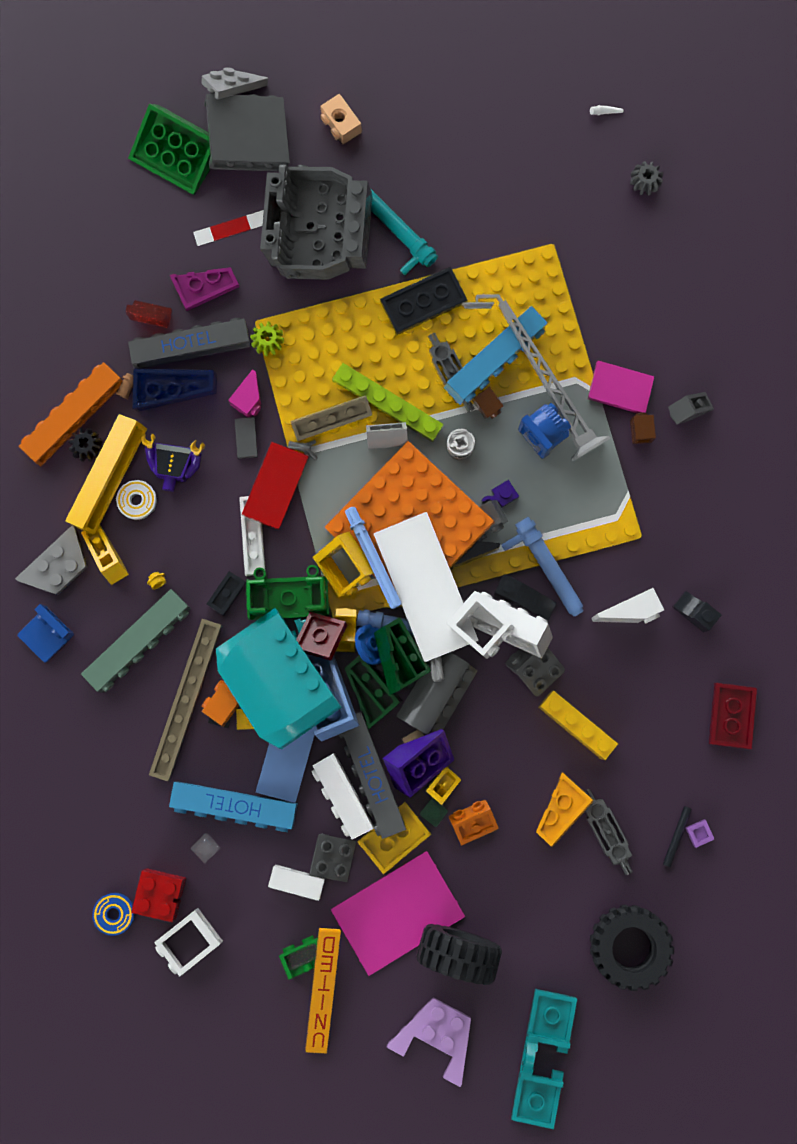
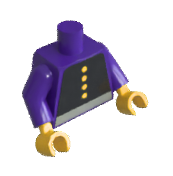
[141,434,205,492]

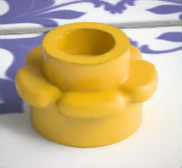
[147,572,167,589]

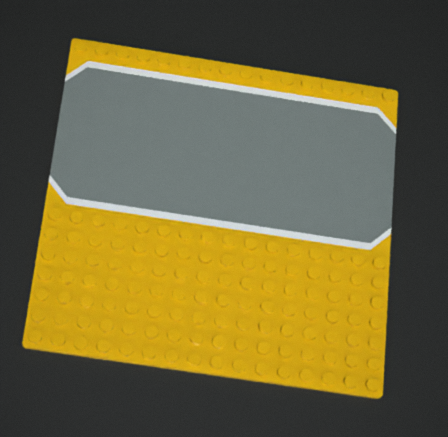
[255,244,642,618]

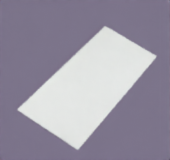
[374,512,478,662]

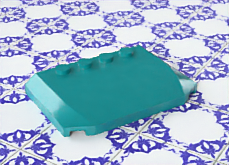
[216,608,342,750]

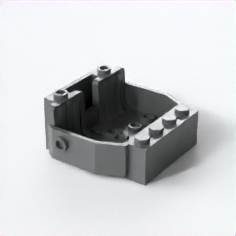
[260,165,373,279]

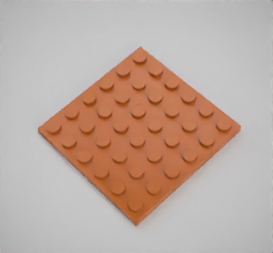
[325,441,495,590]

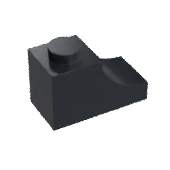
[673,591,722,633]

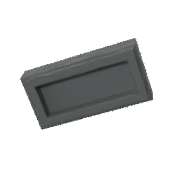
[235,417,258,459]

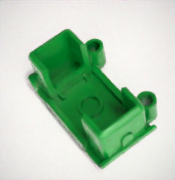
[246,565,329,620]

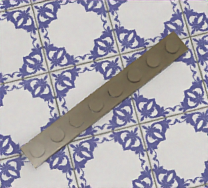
[149,619,222,781]

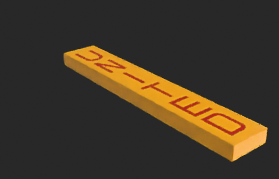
[305,928,341,1053]

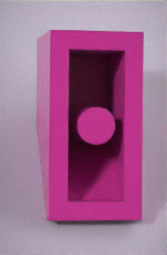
[228,369,261,418]

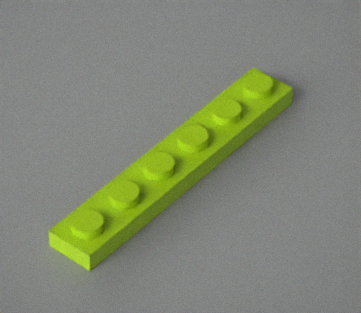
[332,363,444,442]

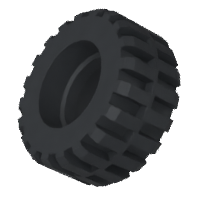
[589,905,674,991]
[416,924,502,985]

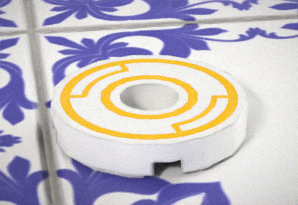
[116,480,157,520]

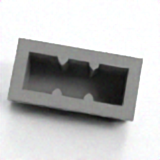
[366,422,408,449]

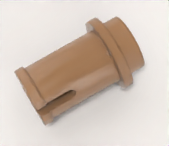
[116,373,137,400]

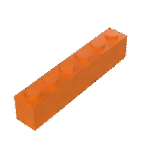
[18,362,123,467]

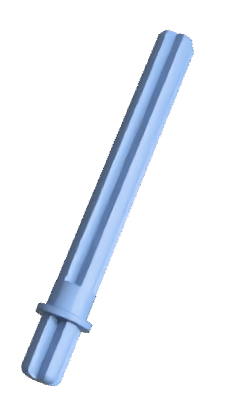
[345,507,401,609]

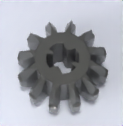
[630,161,663,196]

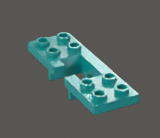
[511,989,577,1129]

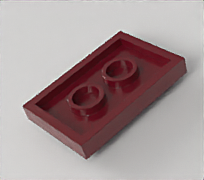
[709,683,757,749]

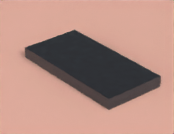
[380,266,468,335]

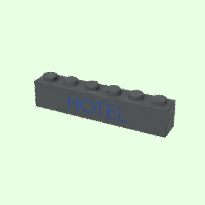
[128,318,251,370]
[339,712,407,839]

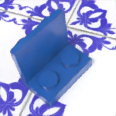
[17,604,75,663]

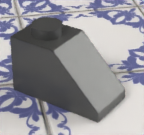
[668,392,714,424]

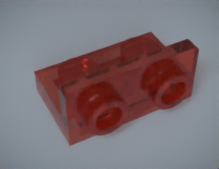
[125,300,172,328]

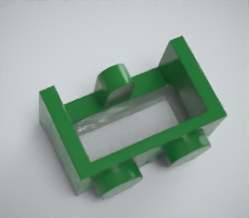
[279,935,318,980]

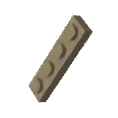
[290,395,372,441]

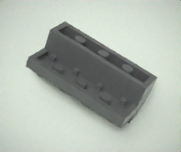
[396,652,478,735]

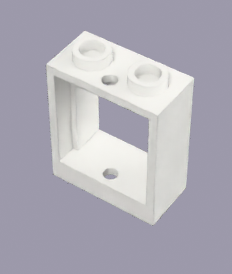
[446,592,515,659]
[154,908,223,977]

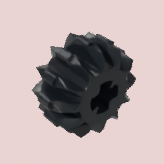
[69,428,103,462]

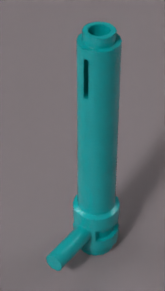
[371,189,438,275]

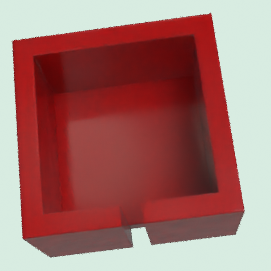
[131,868,186,922]

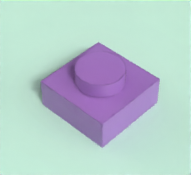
[686,820,714,848]

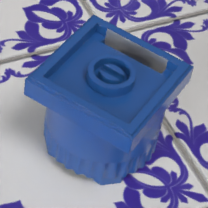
[518,403,571,459]

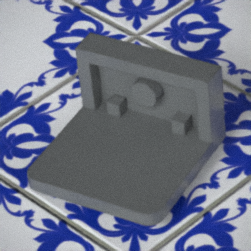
[505,648,565,696]

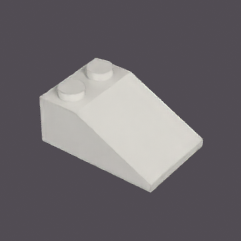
[591,588,664,624]

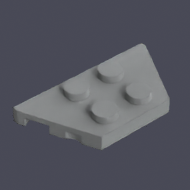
[202,68,268,99]
[15,525,87,595]

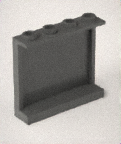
[204,92,290,171]

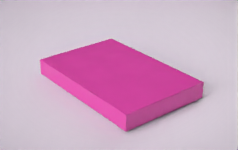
[587,361,654,413]

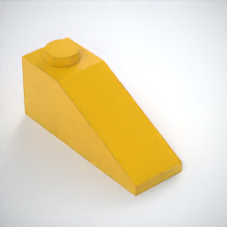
[81,525,129,585]

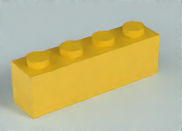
[538,691,618,760]

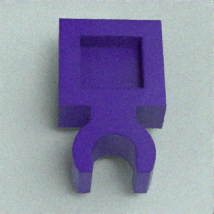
[481,480,519,508]

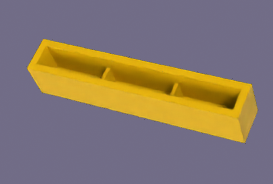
[65,414,147,535]

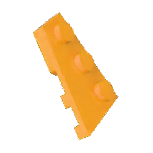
[536,772,593,847]

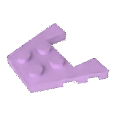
[387,997,471,1087]

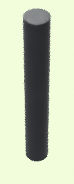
[663,806,692,867]

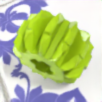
[250,321,284,357]

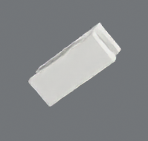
[268,864,325,901]

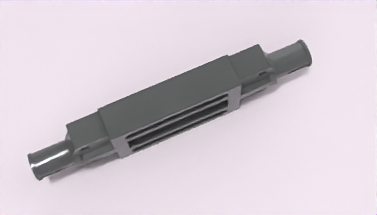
[428,333,475,412]
[584,789,633,875]

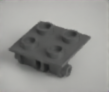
[309,833,356,882]

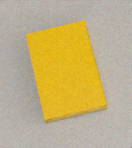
[357,802,431,875]

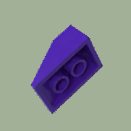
[383,729,454,798]

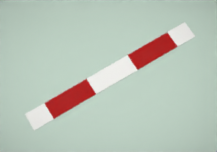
[193,209,282,246]

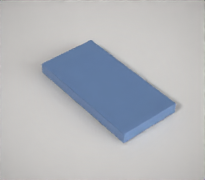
[256,728,315,803]

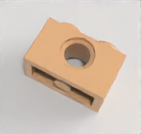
[320,93,362,144]

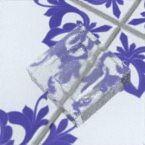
[191,833,220,863]

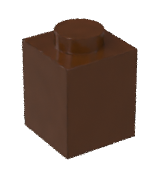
[472,387,503,419]
[630,412,656,444]

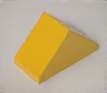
[425,767,461,805]

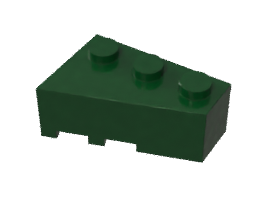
[374,617,431,695]
[345,655,403,729]

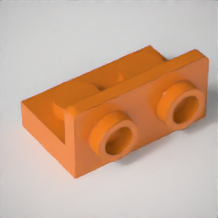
[449,800,499,846]

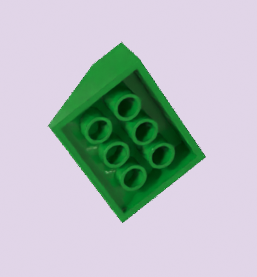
[128,104,211,195]

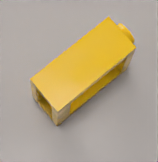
[313,532,374,597]

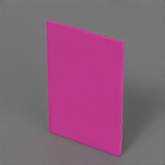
[331,851,465,976]

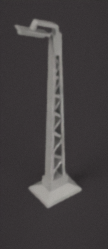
[462,294,610,461]

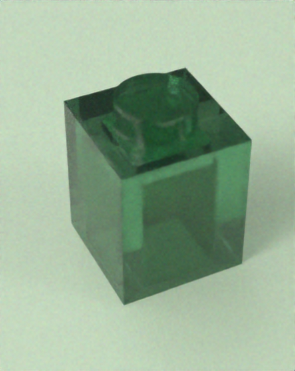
[419,797,449,827]

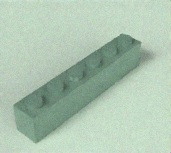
[81,589,191,693]

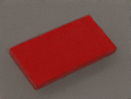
[242,442,309,530]

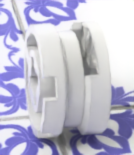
[447,428,475,459]

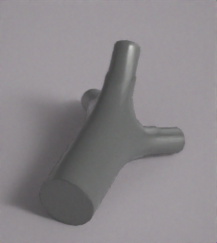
[288,440,318,460]

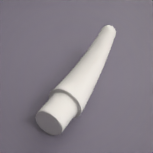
[590,105,624,115]

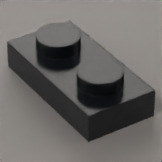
[207,571,246,616]

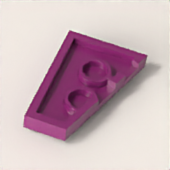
[170,267,240,311]

